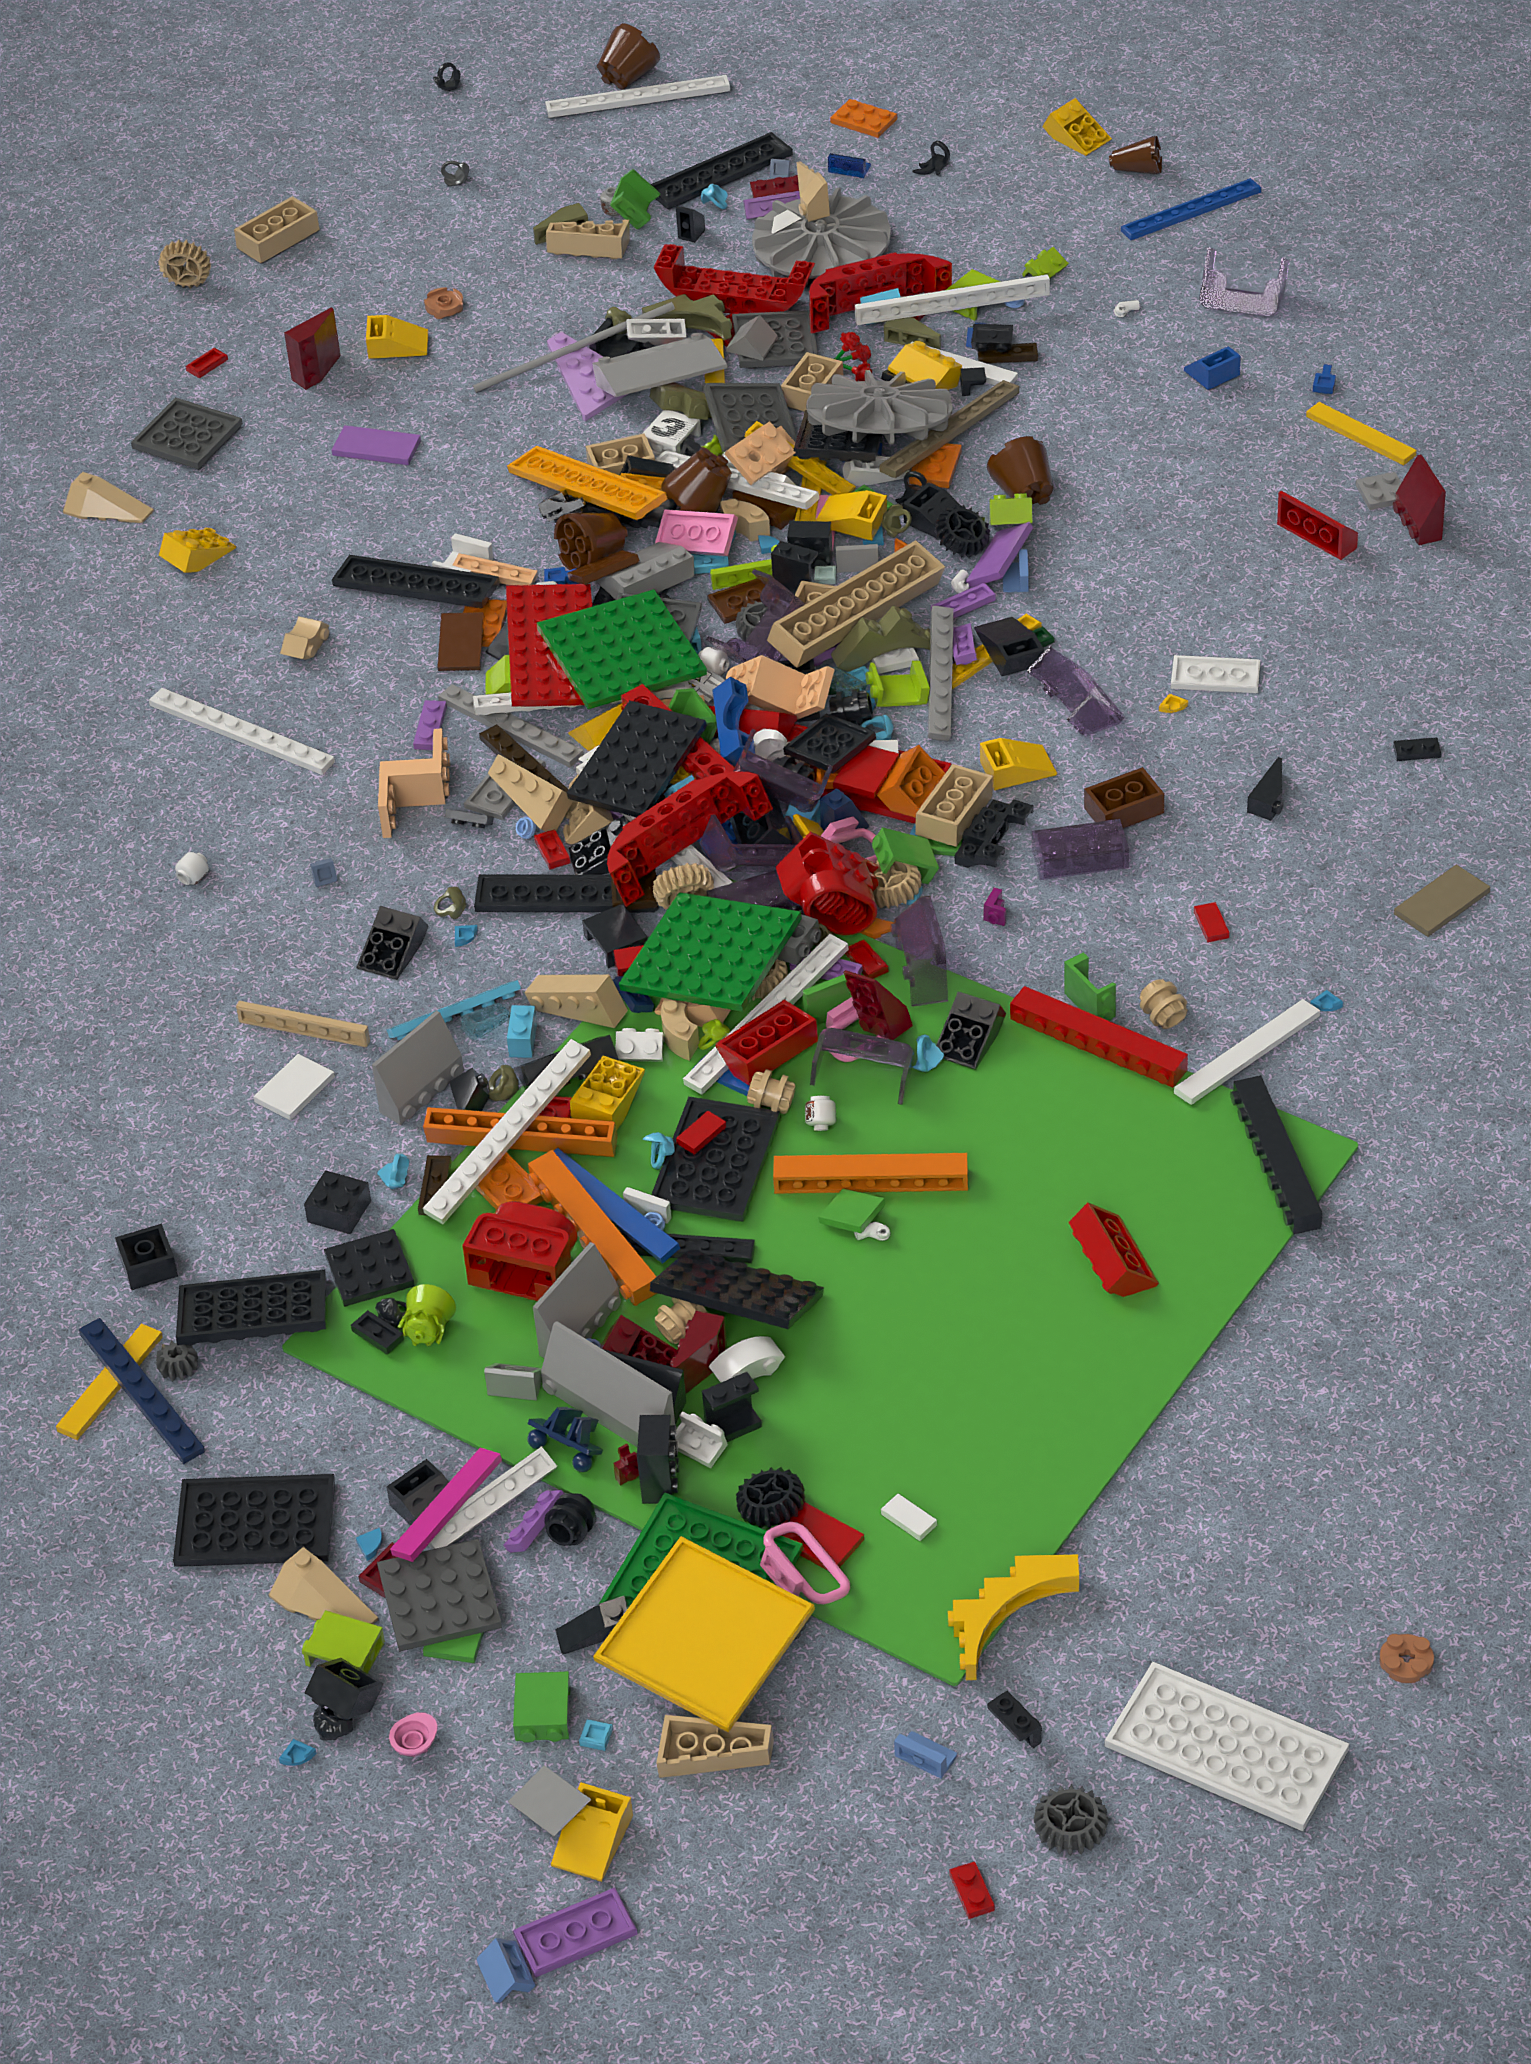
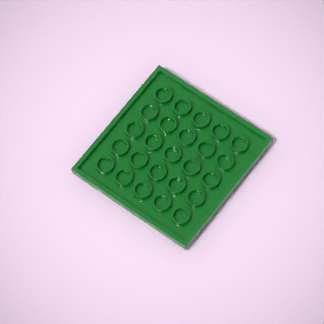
[537,589,707,709]
[619,892,802,1012]
[599,1493,803,1605]

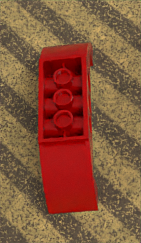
[654,244,815,314]
[809,252,952,334]
[607,771,773,907]

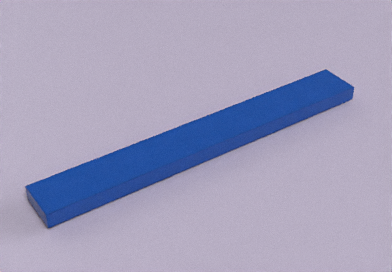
[1121,178,1262,240]
[554,1148,680,1264]

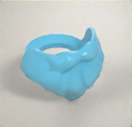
[701,184,728,209]
[861,715,894,740]
[912,1034,944,1072]
[643,1132,675,1169]
[377,1154,410,1189]

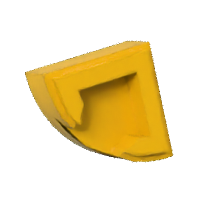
[1159,693,1188,713]

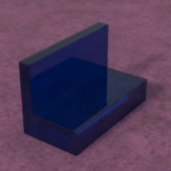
[827,153,871,178]

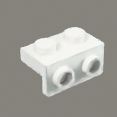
[615,1028,665,1062]
[676,1412,728,1468]

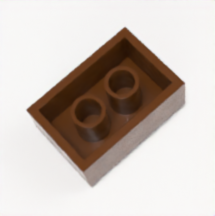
[1084,767,1165,835]

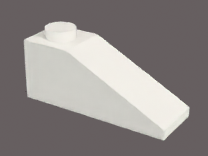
[626,319,686,346]
[843,456,909,486]

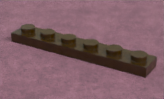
[479,724,569,793]

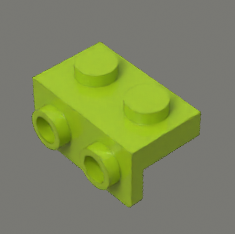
[1022,247,1069,279]

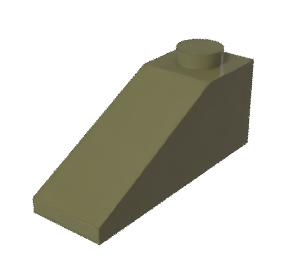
[533,203,588,245]
[884,317,941,350]

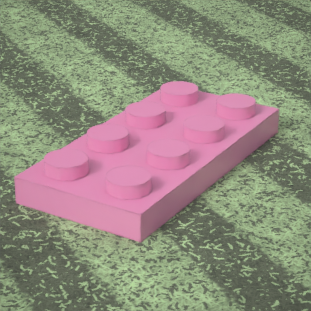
[655,510,738,556]

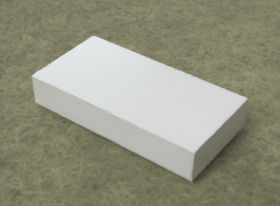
[623,1187,671,1224]
[881,1494,937,1541]

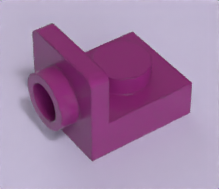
[983,887,1006,926]

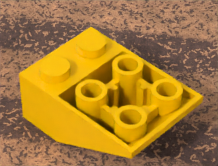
[1042,98,1112,156]
[366,315,428,359]
[815,490,887,541]
[159,528,236,573]
[980,738,1057,790]
[570,1056,645,1130]
[551,1782,633,1882]

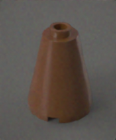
[1109,136,1162,174]

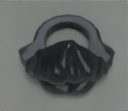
[433,62,461,91]
[375,1298,406,1329]
[313,1706,353,1741]

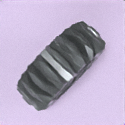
[735,600,788,648]
[1034,1784,1108,1856]

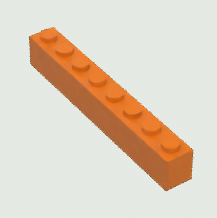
[423,1107,618,1157]
[527,1150,657,1306]
[773,1153,968,1194]

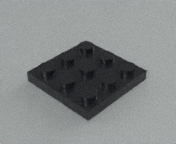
[783,713,876,774]
[324,1229,415,1307]

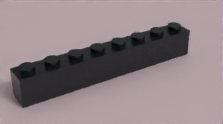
[1230,1075,1322,1235]

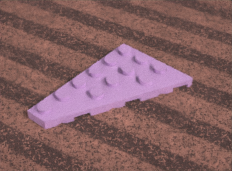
[547,332,628,421]

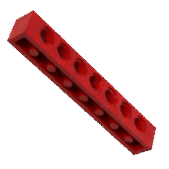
[621,684,737,780]

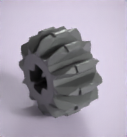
[156,1340,198,1382]

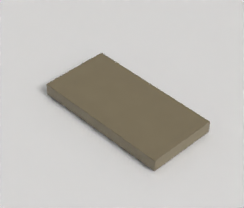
[1394,864,1490,937]

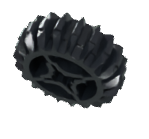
[934,505,991,558]
[736,1467,806,1529]

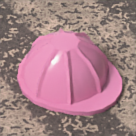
[389,1712,438,1758]

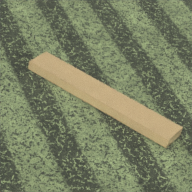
[236,1001,370,1047]

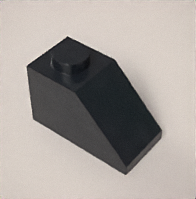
[676,205,705,243]
[449,1068,490,1111]

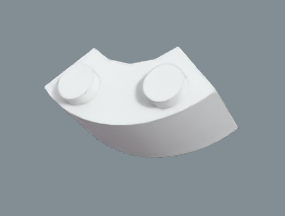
[709,1336,785,1382]

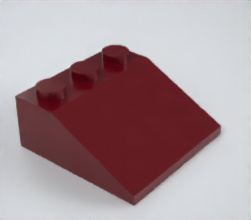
[284,307,341,390]
[1393,454,1446,545]

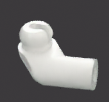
[854,1222,890,1241]

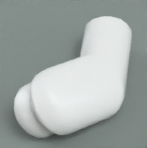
[1114,300,1140,317]
[951,570,969,594]

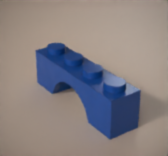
[712,677,756,767]

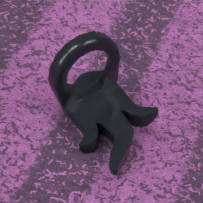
[912,140,950,175]
[895,471,927,507]

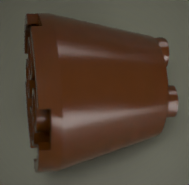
[597,23,660,90]
[987,436,1054,505]
[661,447,732,513]
[554,512,628,570]

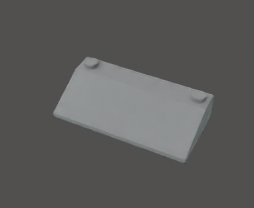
[592,333,728,397]
[541,1321,675,1447]

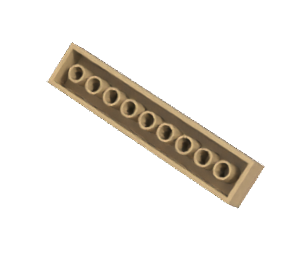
[767,540,945,667]

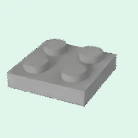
[1356,472,1401,510]

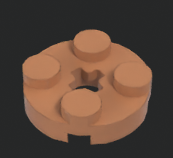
[424,287,464,319]
[1379,1634,1434,1683]

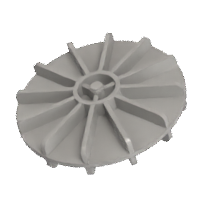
[752,188,891,286]
[806,370,953,445]

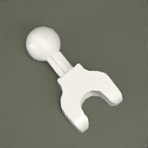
[710,729,787,777]

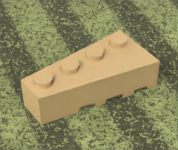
[546,220,630,259]
[488,754,573,832]
[524,974,628,1028]
[656,1715,774,1778]

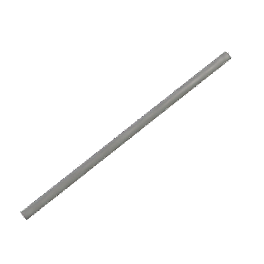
[473,302,675,393]

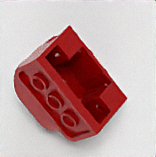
[776,831,879,935]
[462,1201,577,1301]

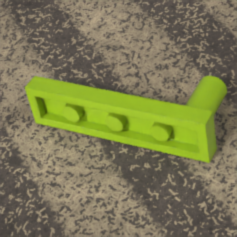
[710,545,777,590]

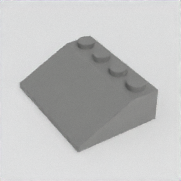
[595,542,694,599]
[372,1010,464,1125]
[533,1242,621,1358]

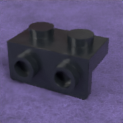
[971,324,1013,352]
[987,1691,1042,1749]

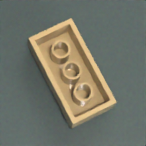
[234,196,320,263]
[915,764,993,847]

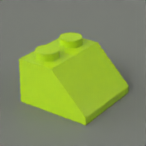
[989,493,1033,525]
[485,655,511,695]

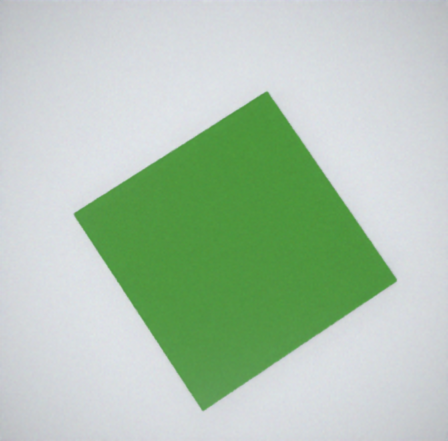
[282,877,1358,1686]

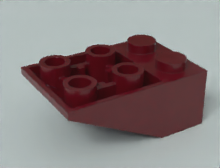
[843,970,913,1040]
[670,1311,727,1394]
[600,1315,678,1366]

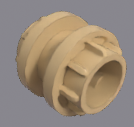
[1139,979,1188,1029]
[747,1070,796,1114]
[654,1298,707,1344]

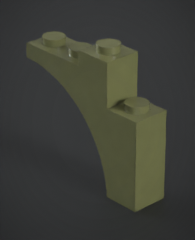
[642,294,732,340]
[649,382,712,420]
[830,605,930,672]

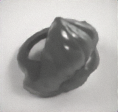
[441,161,470,186]

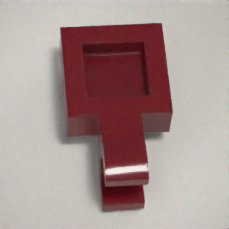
[613,1444,639,1486]

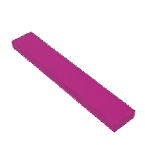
[390,1448,502,1562]

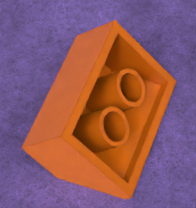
[877,745,945,818]

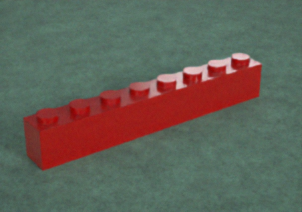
[1010,986,1188,1088]

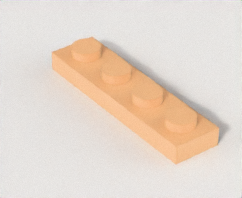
[452,553,538,585]

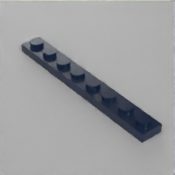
[79,1318,205,1465]

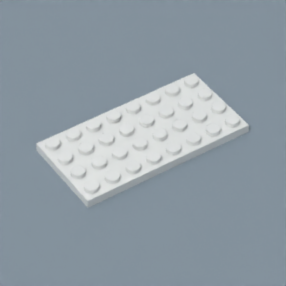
[1105,1662,1349,1831]

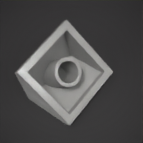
[726,315,778,361]
[836,544,878,573]
[484,1363,542,1401]

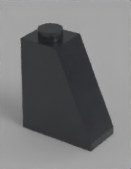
[619,455,675,478]

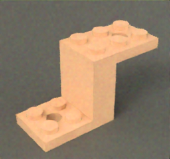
[725,421,796,485]
[726,655,835,720]
[378,728,450,838]

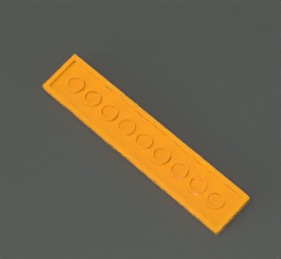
[507,446,667,520]

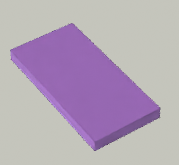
[332,425,421,465]
[966,522,1033,587]
[513,1887,638,1978]

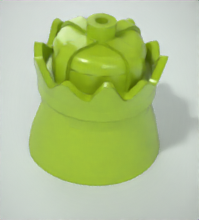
[398,1284,456,1346]

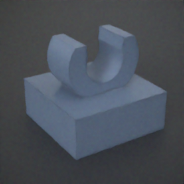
[770,158,791,179]
[310,858,338,887]

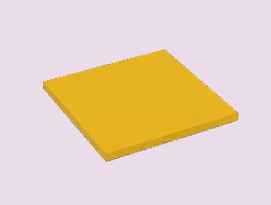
[593,1536,815,1733]

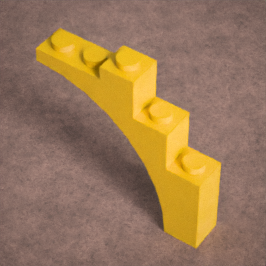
[948,1554,1079,1680]

